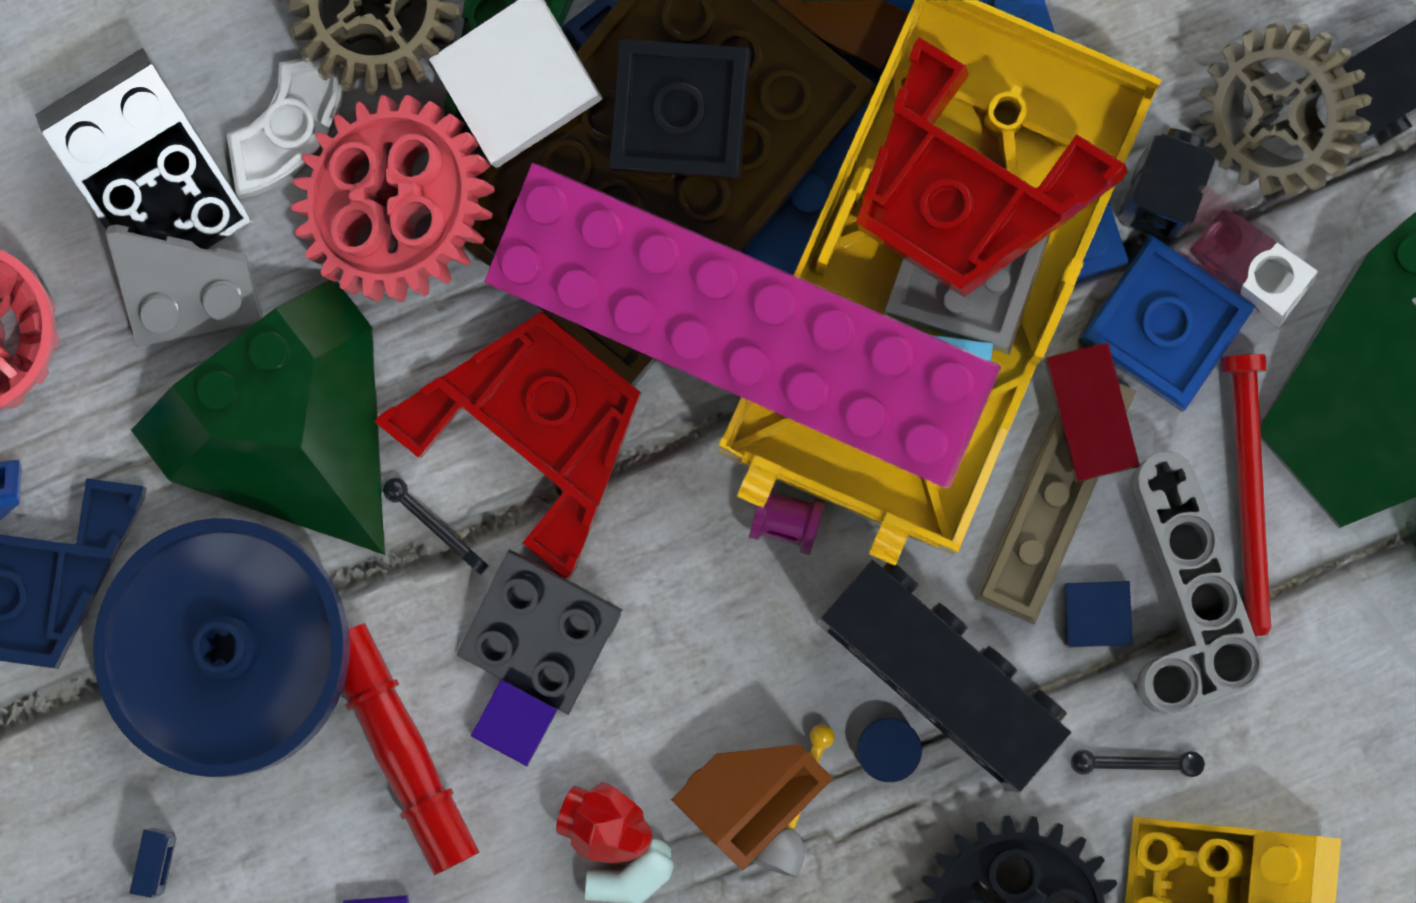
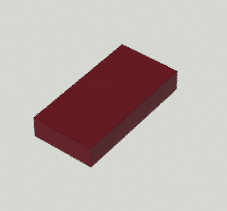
[1044,342,1140,483]

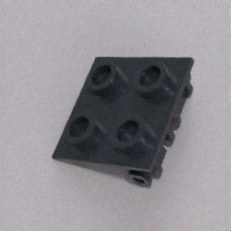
[457,549,623,715]

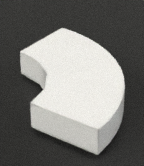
[227,55,344,200]

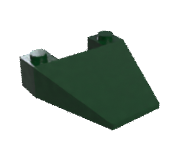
[1260,212,1416,528]

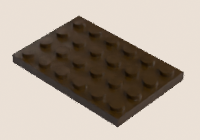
[464,0,877,386]

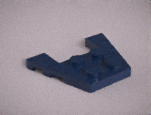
[0,478,147,669]

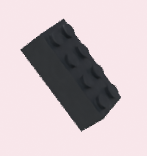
[817,559,1072,792]

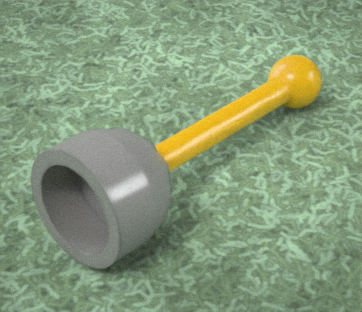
[752,724,835,878]

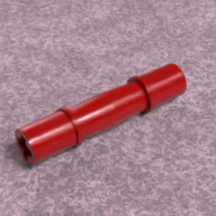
[342,623,480,876]

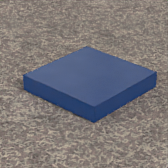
[1078,235,1256,412]

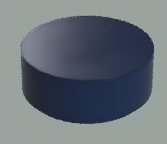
[857,718,922,782]

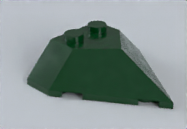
[131,280,386,556]

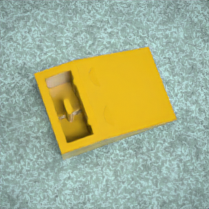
[1125,817,1341,903]

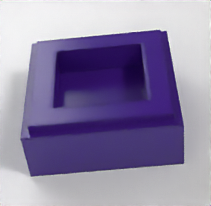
[471,680,558,767]

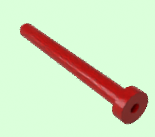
[1221,354,1271,636]

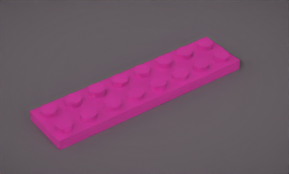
[484,163,1002,488]

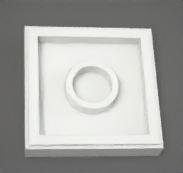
[429,0,603,168]

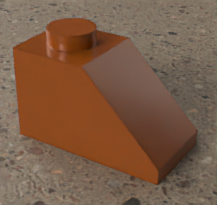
[671,744,833,871]

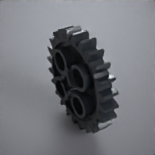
[914,815,1118,903]

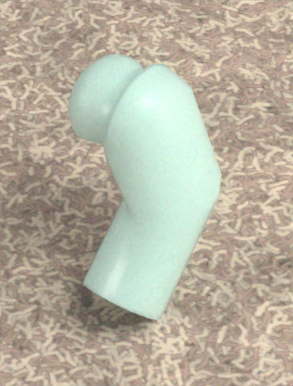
[585,839,674,903]

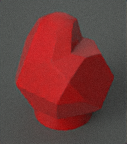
[556,782,653,864]

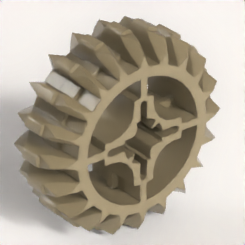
[287,0,460,96]
[1198,22,1372,196]

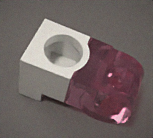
[1189,209,1318,328]

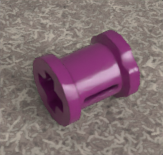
[748,488,825,555]

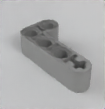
[1131,451,1263,714]

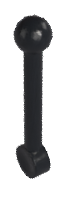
[383,478,489,575]
[1071,749,1205,777]

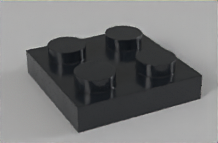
[610,40,751,180]

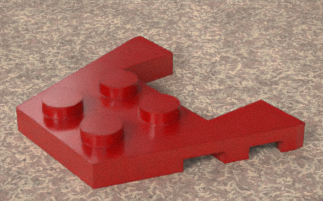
[856,37,1127,297]
[375,312,642,579]

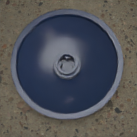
[93,518,350,777]

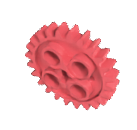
[291,95,494,302]

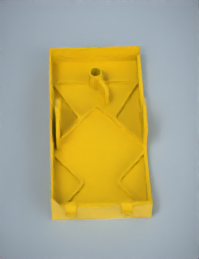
[718,0,1162,566]

